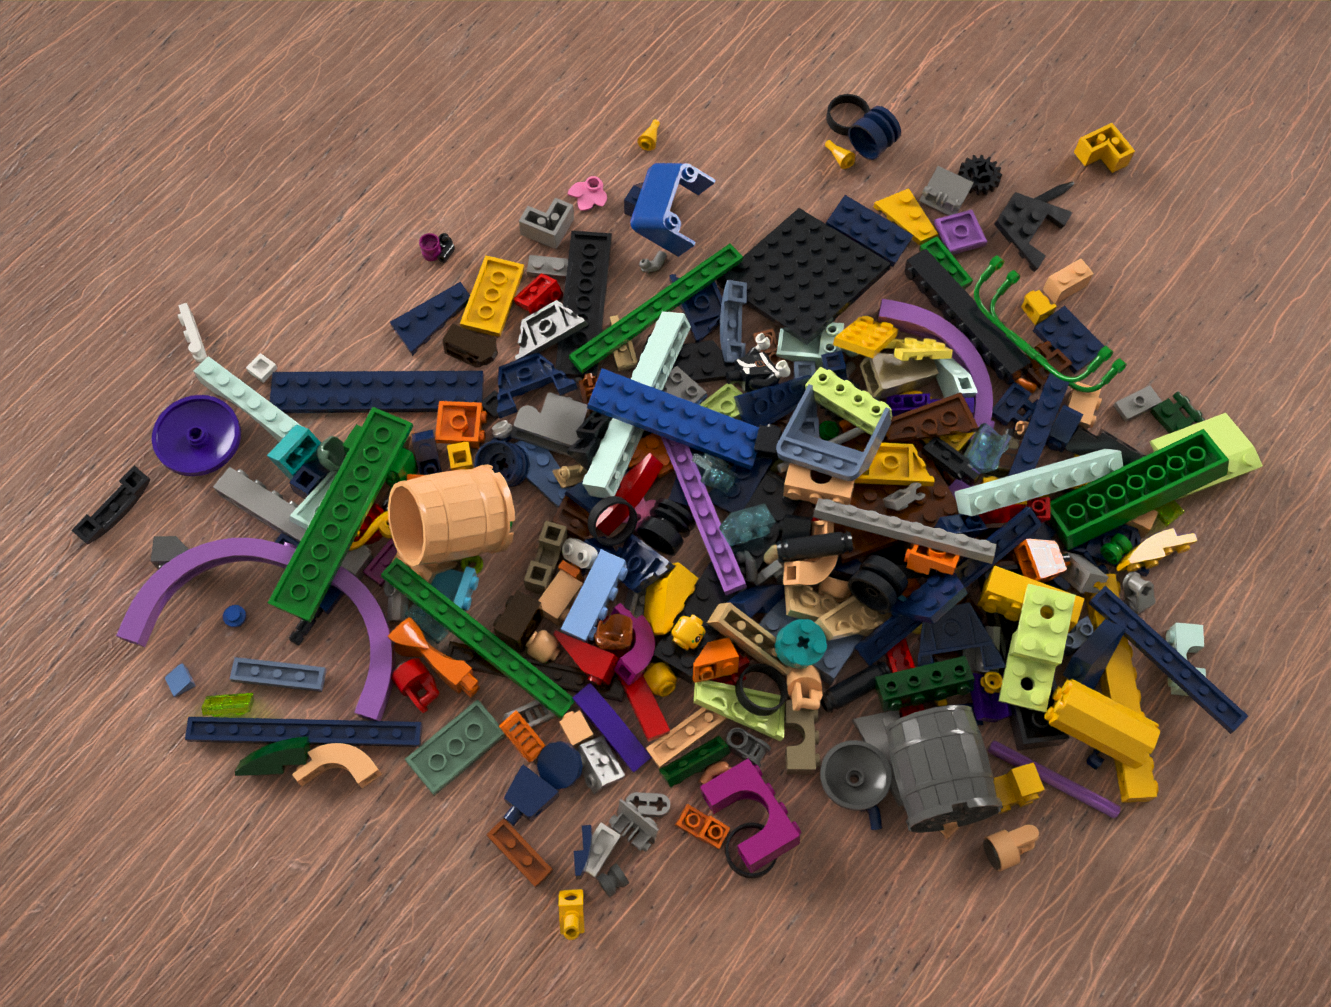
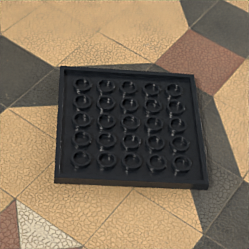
[716,208,890,345]

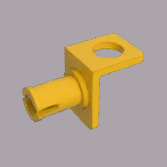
[558,889,585,940]

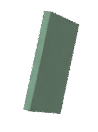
[404,699,506,796]

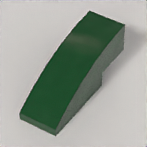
[235,736,310,776]

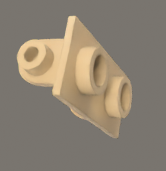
[552,464,588,489]

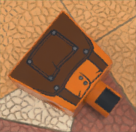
[1014,539,1071,583]

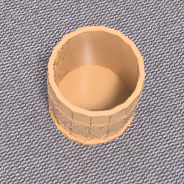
[388,464,515,566]

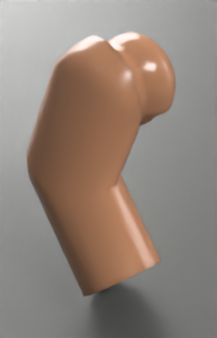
[698,761,732,785]

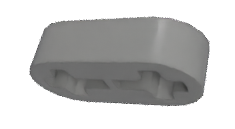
[626,792,670,817]

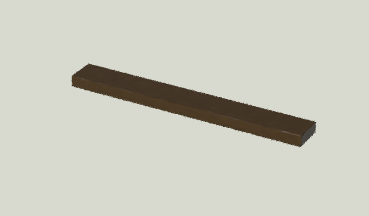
[446,641,624,702]

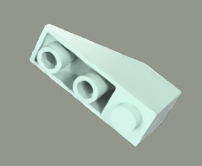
[934,358,978,398]

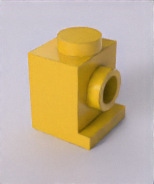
[1021,290,1057,326]
[447,441,474,471]

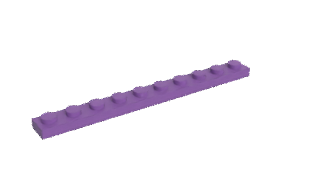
[661,436,747,595]

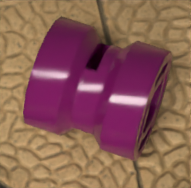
[419,233,442,261]

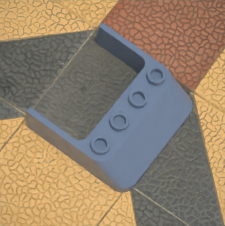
[776,384,891,481]

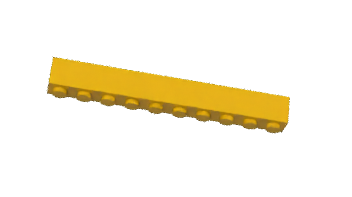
[1084,574,1159,803]

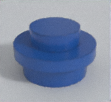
[223,605,246,627]

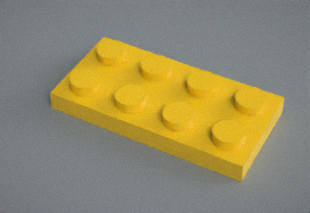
[460,255,525,337]
[833,316,899,358]

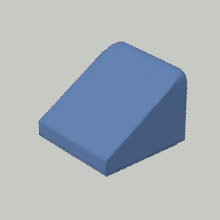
[164,663,196,697]

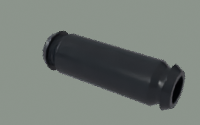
[776,531,853,562]
[820,661,891,713]

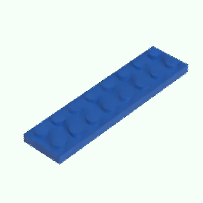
[587,368,759,470]

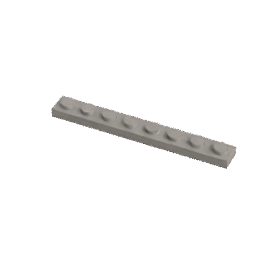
[813,498,996,564]

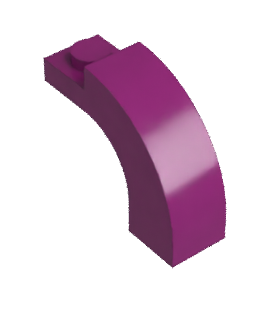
[610,603,655,686]

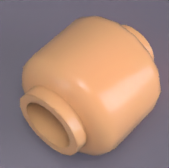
[525,630,560,664]

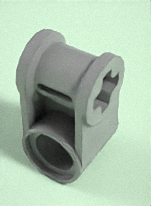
[1122,571,1156,615]

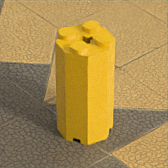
[1044,679,1160,769]

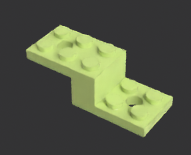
[998,584,1076,713]

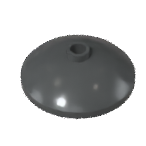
[820,740,892,811]

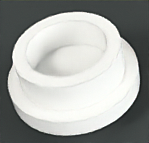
[492,420,513,439]

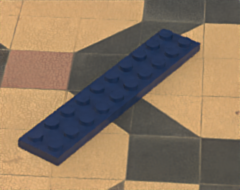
[269,371,484,413]

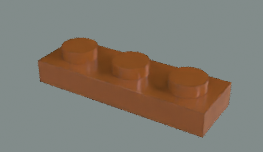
[486,818,553,888]

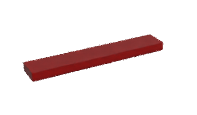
[596,616,670,742]

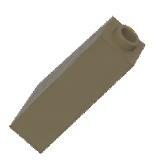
[860,353,939,400]

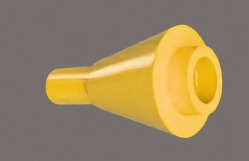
[637,119,660,151]
[825,140,856,169]

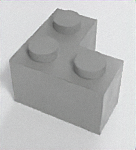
[519,198,574,249]

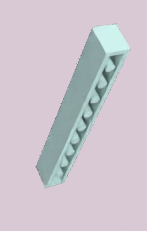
[582,311,691,498]

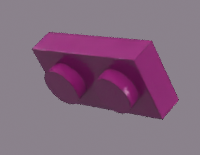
[363,538,397,587]

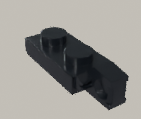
[921,437,980,487]

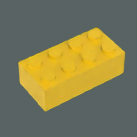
[977,566,1085,633]

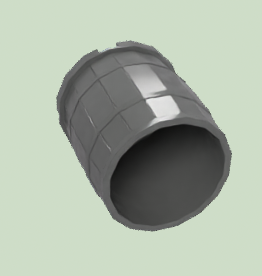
[885,705,1003,833]

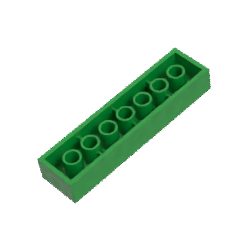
[1048,429,1229,550]

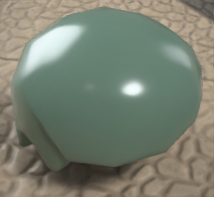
[317,436,346,471]

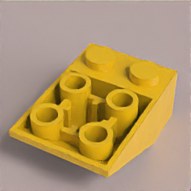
[644,562,699,635]

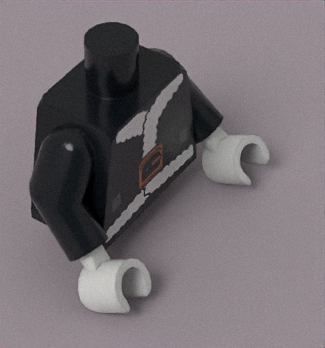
[726,333,790,393]

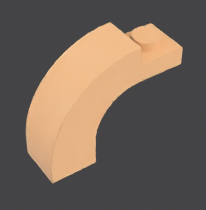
[783,520,838,586]
[292,743,382,788]

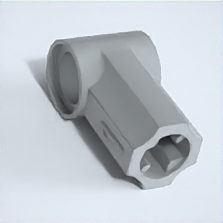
[384,581,409,623]

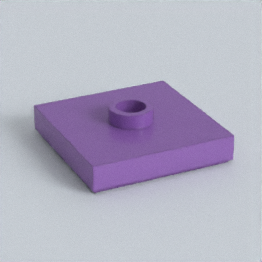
[934,210,987,255]

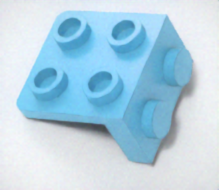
[431,566,479,612]

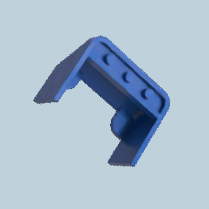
[630,163,716,257]

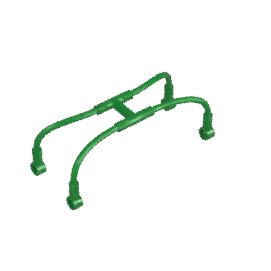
[974,255,1127,393]

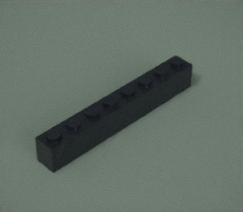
[904,249,1031,385]

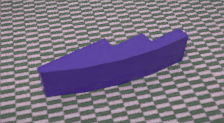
[572,683,652,772]

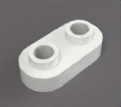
[562,538,598,569]

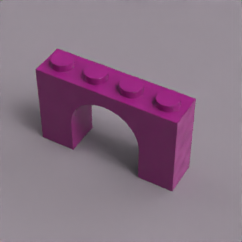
[700,758,801,873]

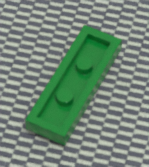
[919,236,973,289]

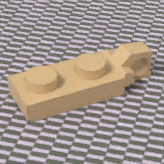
[610,315,637,371]

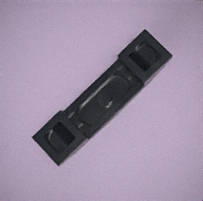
[71,465,151,545]

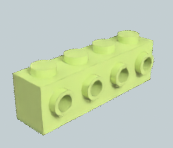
[805,367,892,436]

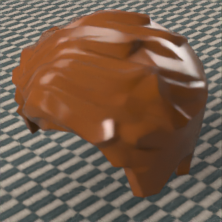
[594,614,633,651]

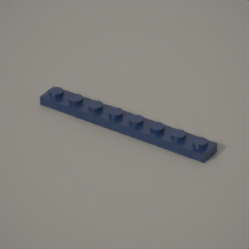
[1089,586,1248,734]

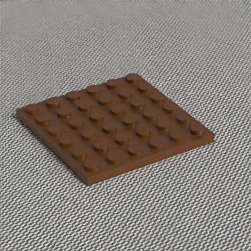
[810,432,960,564]

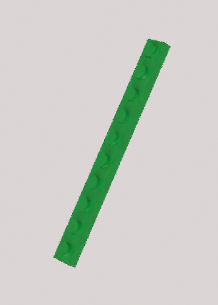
[569,243,743,374]
[381,557,575,719]

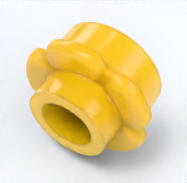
[980,672,1003,694]

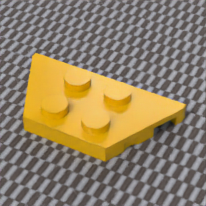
[854,443,934,486]

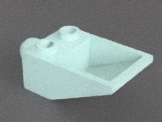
[776,322,858,370]

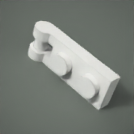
[178,303,207,362]

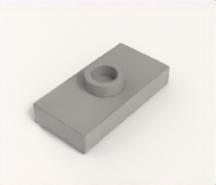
[1113,386,1162,422]

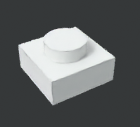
[246,353,278,383]

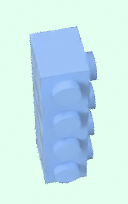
[561,549,628,644]

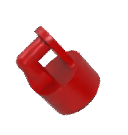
[391,658,439,713]

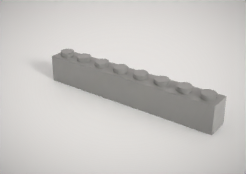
[213,467,373,580]

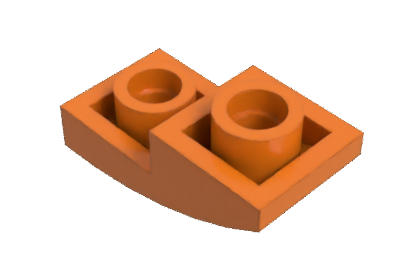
[675,804,730,849]

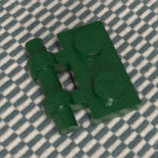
[1150,391,1205,434]

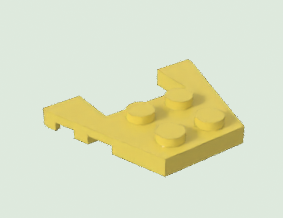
[885,338,953,361]

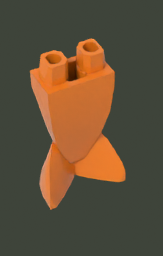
[387,617,480,698]

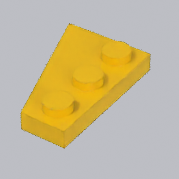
[873,188,938,245]

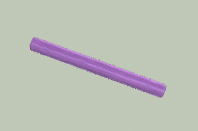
[988,741,1121,818]

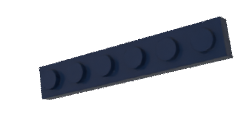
[1007,373,1070,477]

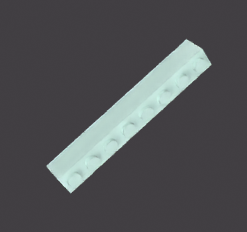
[955,449,1123,516]

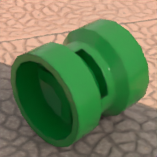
[1100,533,1133,564]

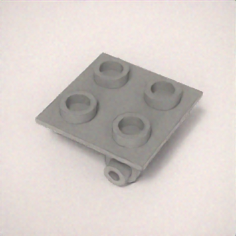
[919,166,974,216]
[662,366,707,403]
[609,799,659,852]

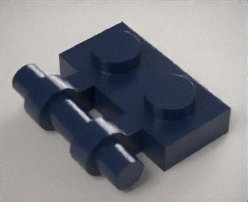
[992,382,1038,435]

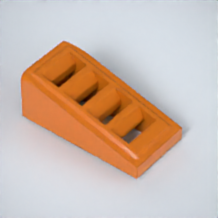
[499,710,546,763]

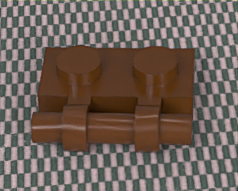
[1025,341,1072,389]

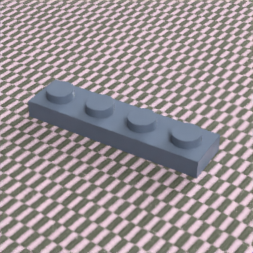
[230,657,327,692]

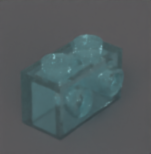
[719,503,776,546]

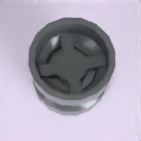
[596,863,629,898]

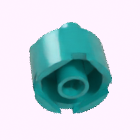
[775,619,827,669]

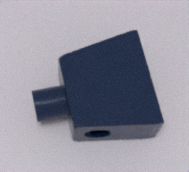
[503,764,559,826]

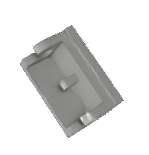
[1060,552,1109,593]

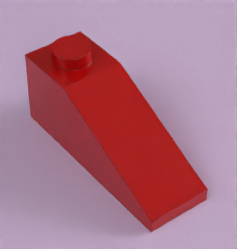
[554,630,619,686]

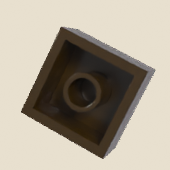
[493,590,544,655]

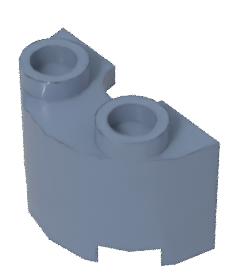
[1063,616,1094,656]

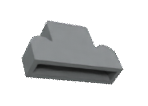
[510,392,588,457]

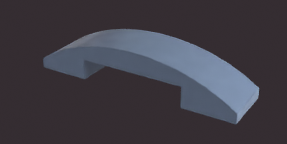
[720,280,747,363]
[794,361,819,438]

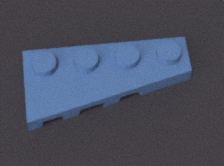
[514,440,572,508]

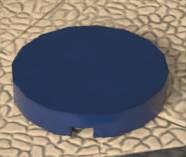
[537,741,583,789]

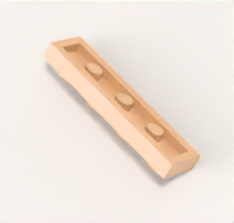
[646,707,729,769]

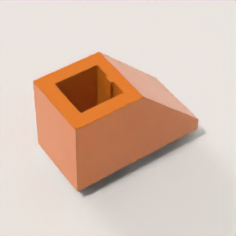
[693,637,739,683]

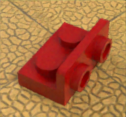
[513,273,564,315]

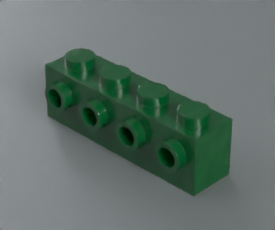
[875,656,974,712]

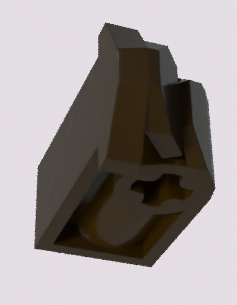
[442,324,498,367]

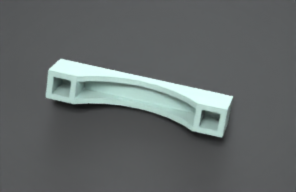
[194,356,301,442]

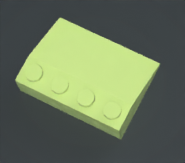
[1149,413,1263,500]

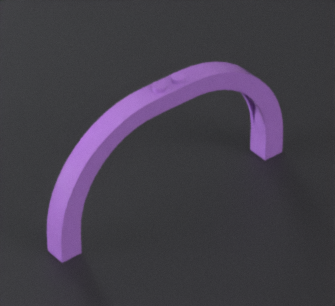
[877,299,994,500]
[116,538,396,721]

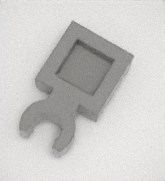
[753,559,791,586]

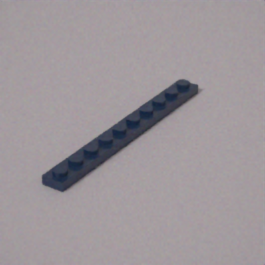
[854,506,1042,666]
[185,717,422,747]

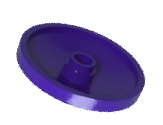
[152,395,241,476]

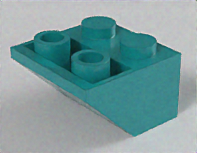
[267,424,321,481]

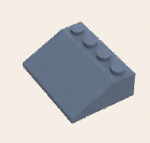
[759,596,864,686]

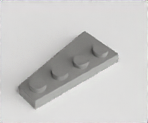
[852,711,904,806]

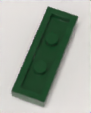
[659,736,731,788]

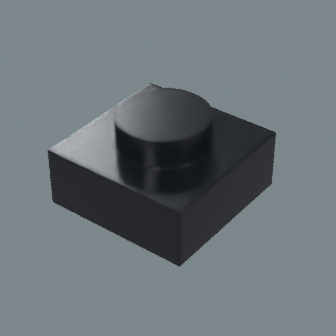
[481,390,499,420]

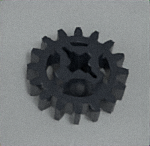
[958,155,1002,195]

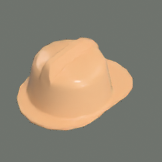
[818,576,851,603]

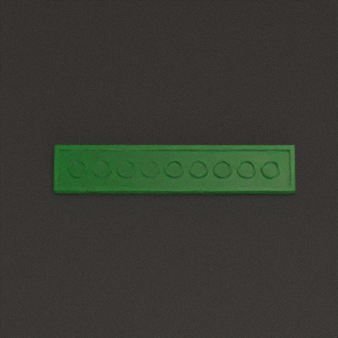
[267,407,413,623]

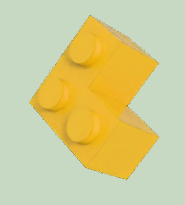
[1074,123,1135,173]
[994,762,1045,814]

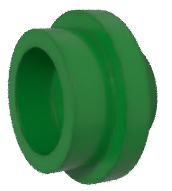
[819,421,839,441]

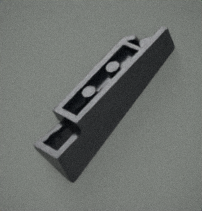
[567,411,613,471]
[1066,425,1147,467]

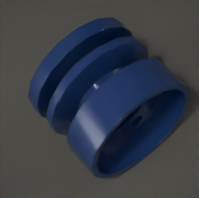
[848,106,901,160]
[474,440,530,488]

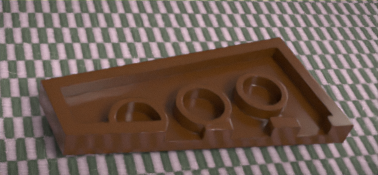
[885,392,979,443]

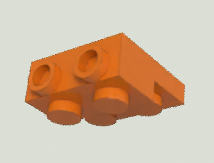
[435,401,487,449]
[904,543,961,575]

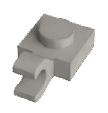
[882,482,925,511]

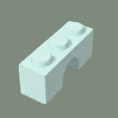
[1166,623,1206,696]

